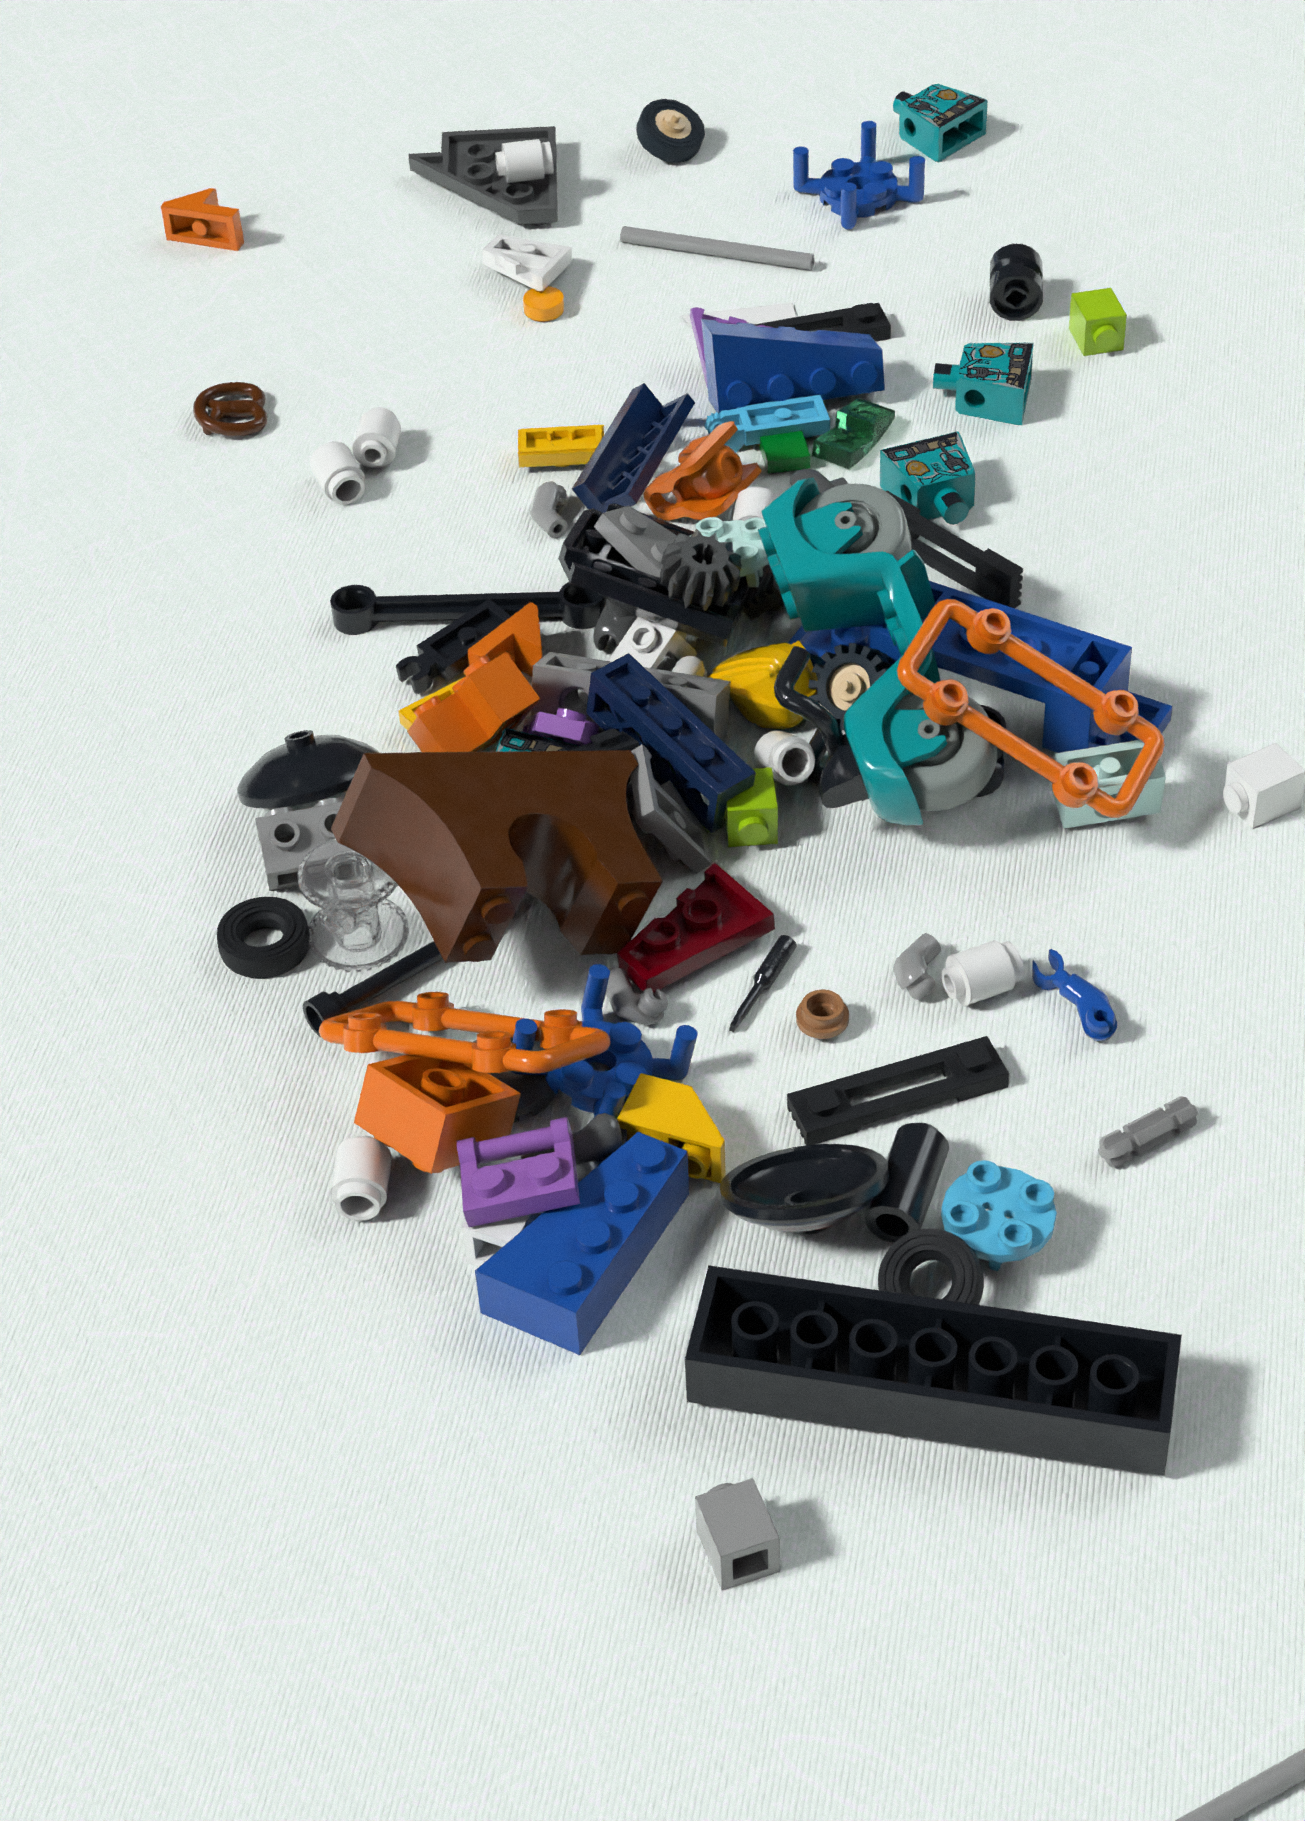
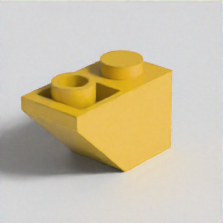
[617,1073,726,1183]

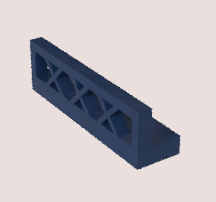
[572,383,695,513]
[586,653,756,833]

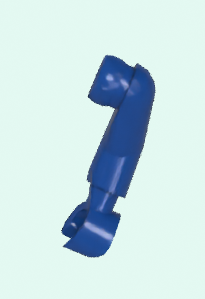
[1032,949,1117,1041]

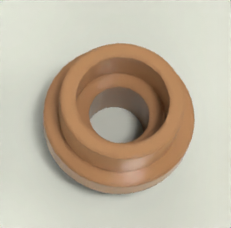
[796,989,849,1039]

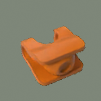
[643,421,762,520]

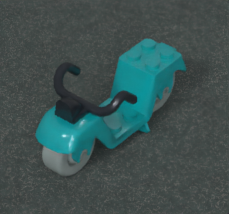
[758,477,997,826]

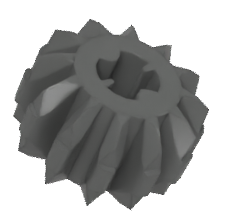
[660,529,742,611]

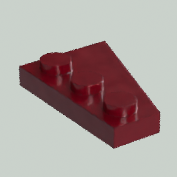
[617,862,775,993]

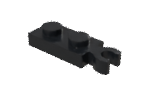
[396,599,511,694]

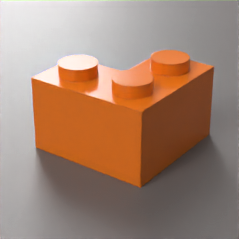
[407,652,540,752]

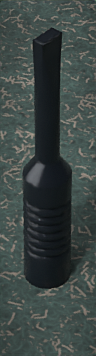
[729,935,797,1033]

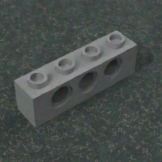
[531,652,731,744]

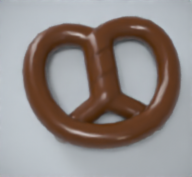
[193,382,268,436]

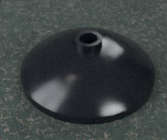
[237,730,379,808]

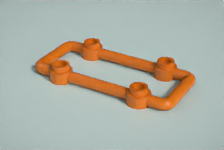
[897,599,1165,818]
[319,992,610,1073]

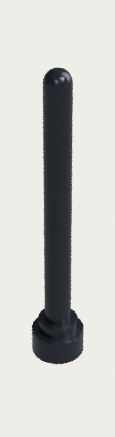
[303,912,516,1038]

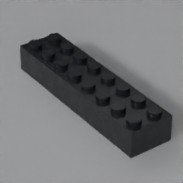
[685,1265,1182,1476]

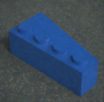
[701,319,885,413]
[475,1132,689,1355]

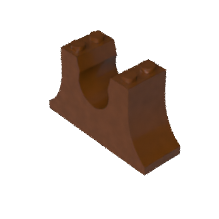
[331,750,663,963]

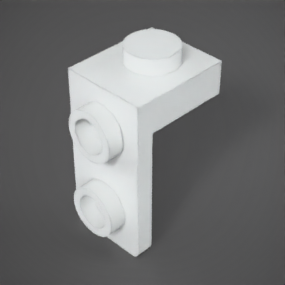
[608,616,698,669]

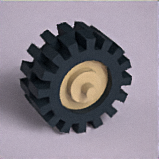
[808,643,893,730]

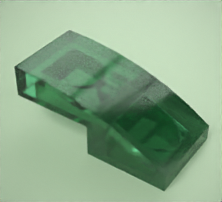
[812,398,895,469]

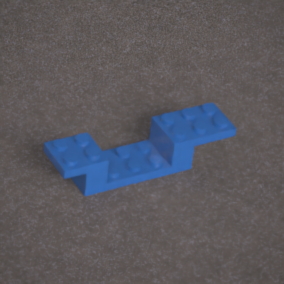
[788,581,1173,753]

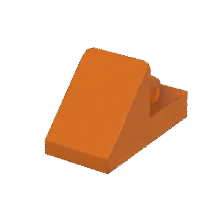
[161,188,244,251]
[468,602,543,677]

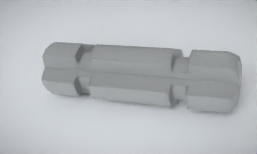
[1098,1096,1198,1167]

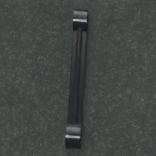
[330,582,606,635]

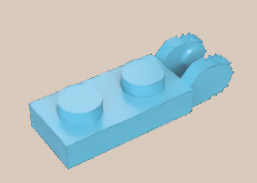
[704,395,830,452]

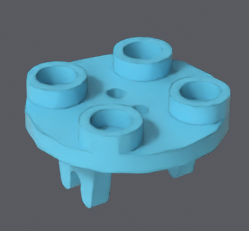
[941,1160,1057,1271]

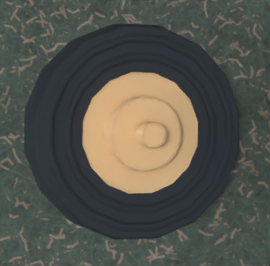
[636,99,705,163]

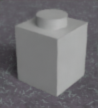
[695,1478,780,1591]

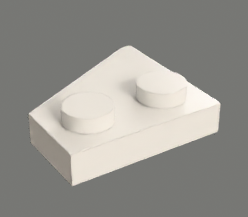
[482,234,572,292]

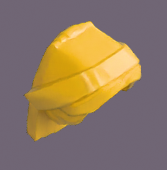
[707,640,818,729]

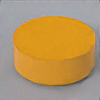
[523,286,564,322]

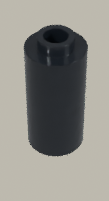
[865,1122,949,1243]

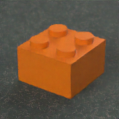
[354,1054,521,1174]

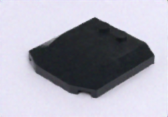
[558,503,748,647]

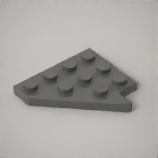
[409,126,558,226]

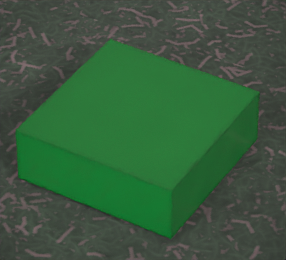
[760,431,810,474]

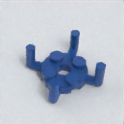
[793,121,925,229]
[511,964,698,1119]

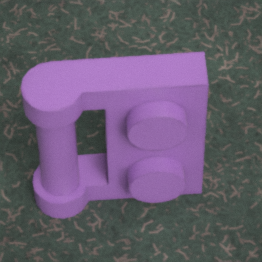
[457,1117,580,1227]

